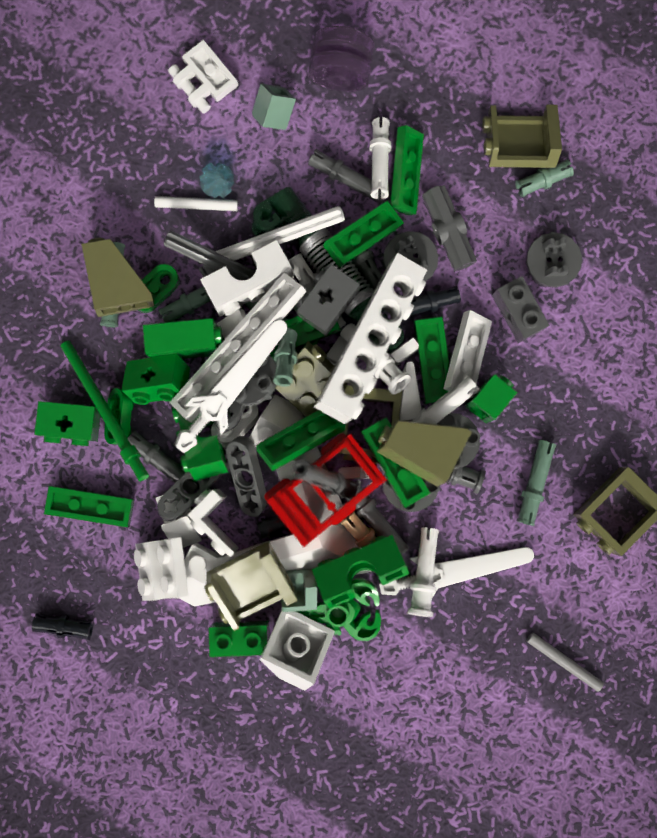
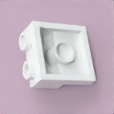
[134,537,189,601]

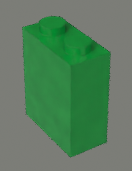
[143,318,225,359]

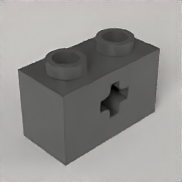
[296,264,360,336]
[492,276,550,344]

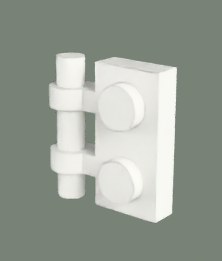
[168,40,238,113]

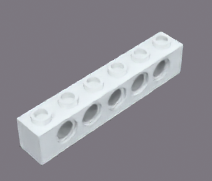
[314,253,427,424]

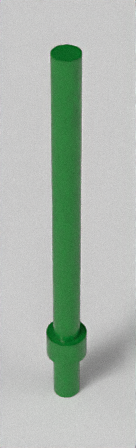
[60,341,149,481]

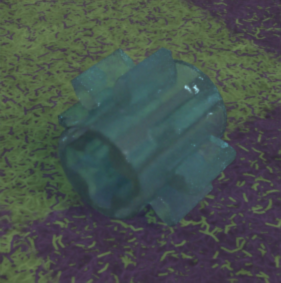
[199,162,234,198]

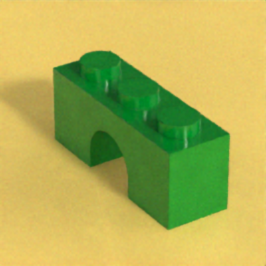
[172,407,228,481]
[311,535,409,609]

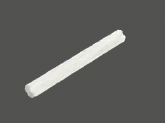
[216,206,344,261]

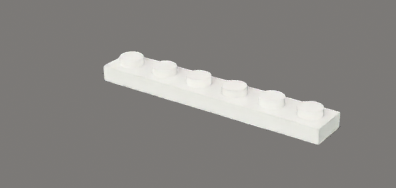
[170,272,307,423]

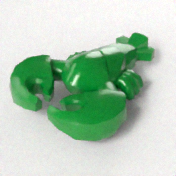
[295,578,381,641]

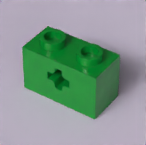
[121,353,190,405]
[465,374,518,423]
[34,401,101,446]
[209,620,270,657]

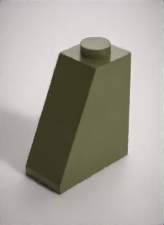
[81,238,154,317]
[377,421,472,487]

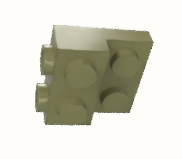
[275,341,348,417]

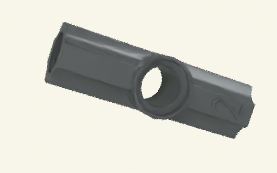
[422,185,477,272]

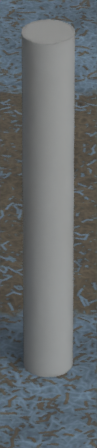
[526,632,604,692]

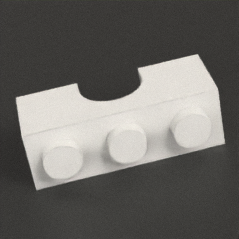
[200,240,294,317]

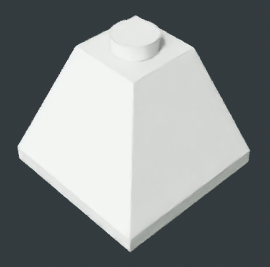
[260,610,335,691]

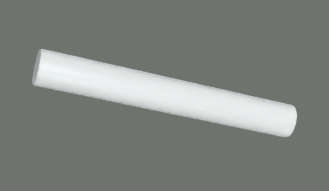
[154,196,238,211]

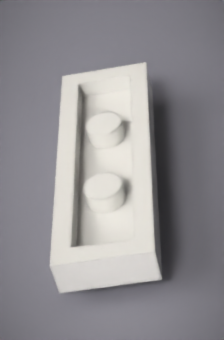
[444,310,492,399]

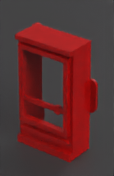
[264,433,387,547]

